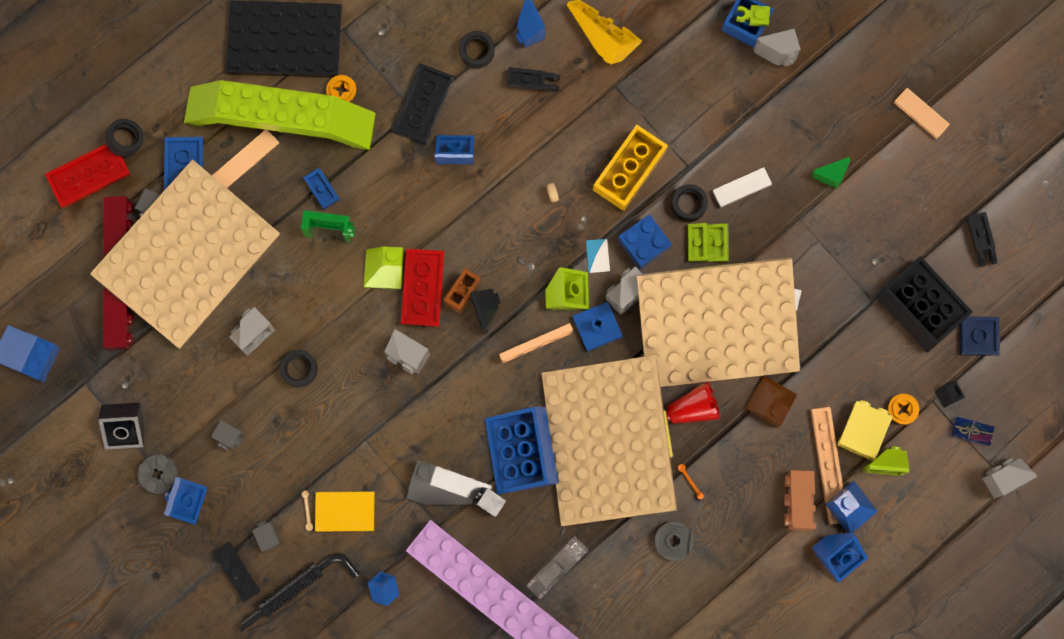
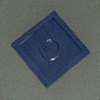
[960,316,1000,356]

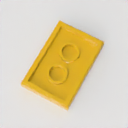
[315,492,375,532]

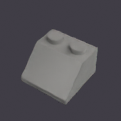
[754,29,801,66]

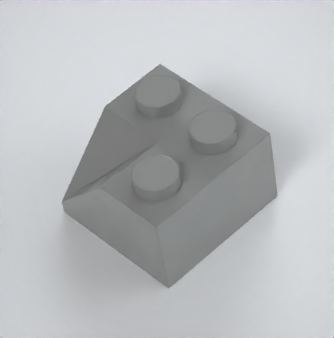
[605,266,642,315]
[229,307,275,356]
[385,329,430,375]
[982,457,1037,499]

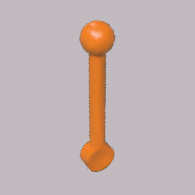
[678,464,704,499]

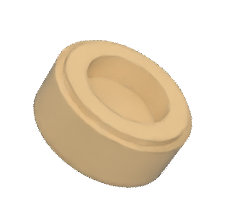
[546,183,559,203]

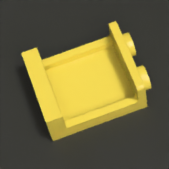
[837,400,893,461]

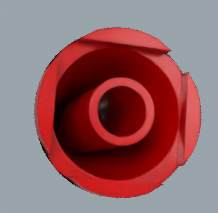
[665,382,721,424]

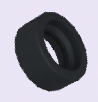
[459,31,495,69]
[105,119,144,157]
[671,184,708,222]
[280,350,318,388]

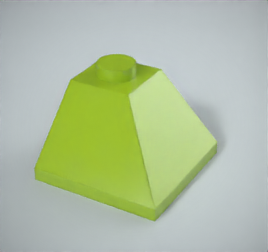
[364,247,404,289]
[546,267,589,311]
[863,446,909,476]

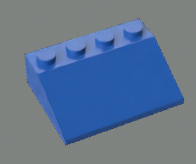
[485,407,559,495]

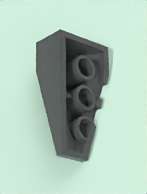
[406,460,492,505]

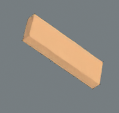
[894,88,950,139]

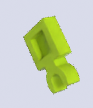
[736,5,770,27]

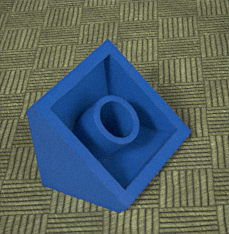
[435,135,474,165]

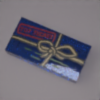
[951,417,995,446]

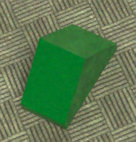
[811,157,850,188]

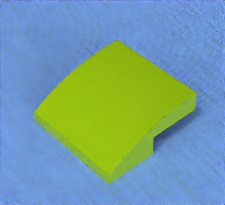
[688,223,729,263]

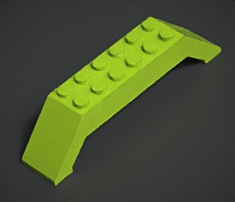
[184,80,376,150]

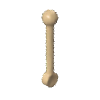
[301,490,314,531]

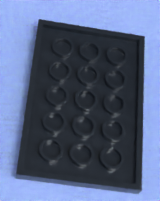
[226,0,342,78]

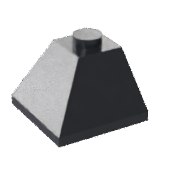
[470,289,501,335]

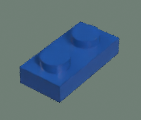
[303,168,340,210]

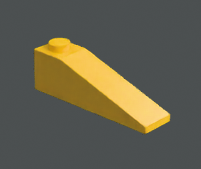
[567,0,642,64]

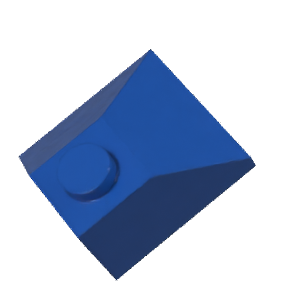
[515,0,545,48]
[825,481,878,533]
[812,533,868,583]

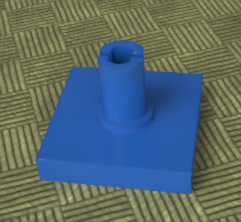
[572,302,623,352]
[164,477,208,525]

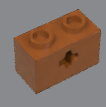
[444,268,482,314]

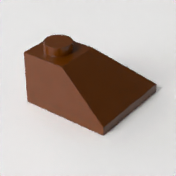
[745,375,797,428]

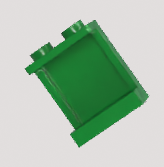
[301,210,355,243]

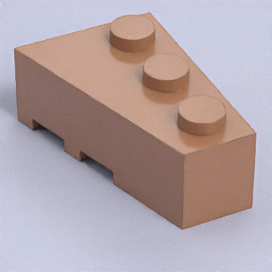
[784,470,816,531]

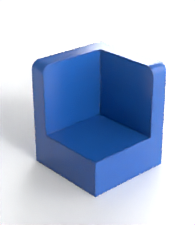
[368,571,399,606]

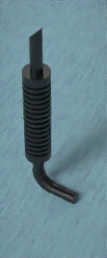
[240,553,360,633]

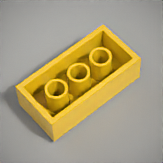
[593,125,668,211]

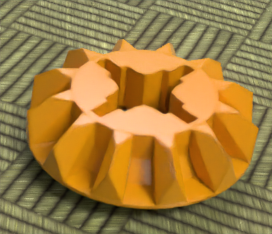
[326,75,356,102]
[888,394,919,424]

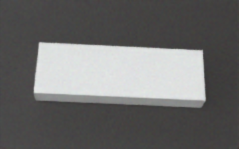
[712,167,772,208]

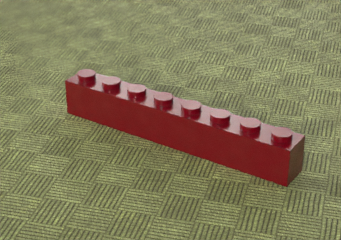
[103,196,134,350]

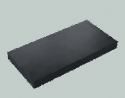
[392,63,455,145]

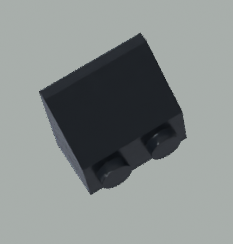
[98,403,144,450]

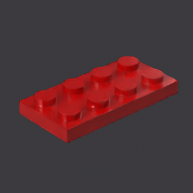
[45,144,131,208]
[401,249,445,327]

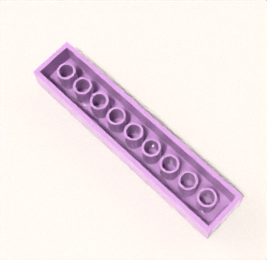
[406,520,579,639]

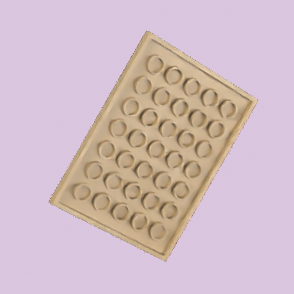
[90,159,280,349]
[636,257,800,387]
[542,355,677,526]

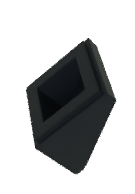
[935,381,965,407]

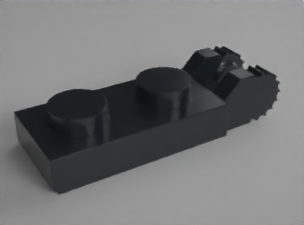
[507,67,561,92]
[966,212,998,267]

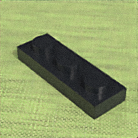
[213,542,261,602]

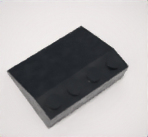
[875,256,973,353]

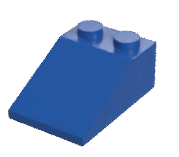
[0,325,60,383]

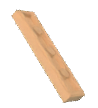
[499,323,573,363]

